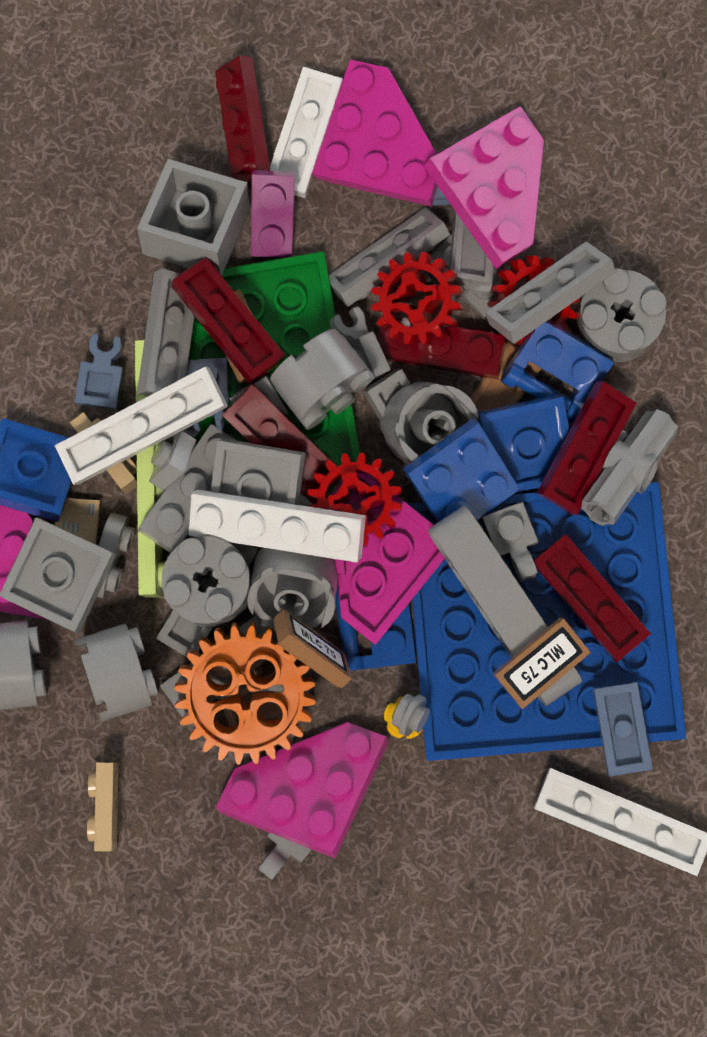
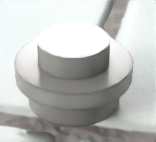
[392,694,430,737]

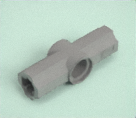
[581,409,678,526]

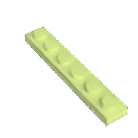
[135,340,168,598]

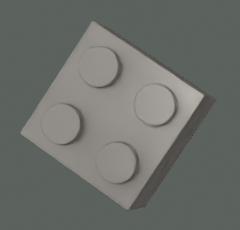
[137,159,250,276]

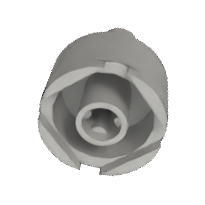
[576,268,666,362]
[270,329,375,430]
[380,381,478,464]
[162,536,252,627]
[247,547,338,633]
[0,620,47,711]
[76,623,158,722]

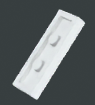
[270,67,343,198]

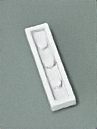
[55,366,228,485]
[189,490,366,562]
[533,768,707,876]

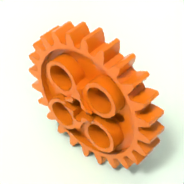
[174,622,316,765]

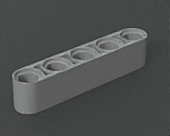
[427,505,582,706]

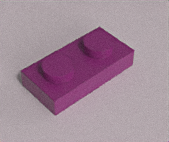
[251,170,295,258]

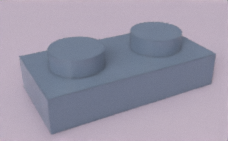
[592,682,653,776]

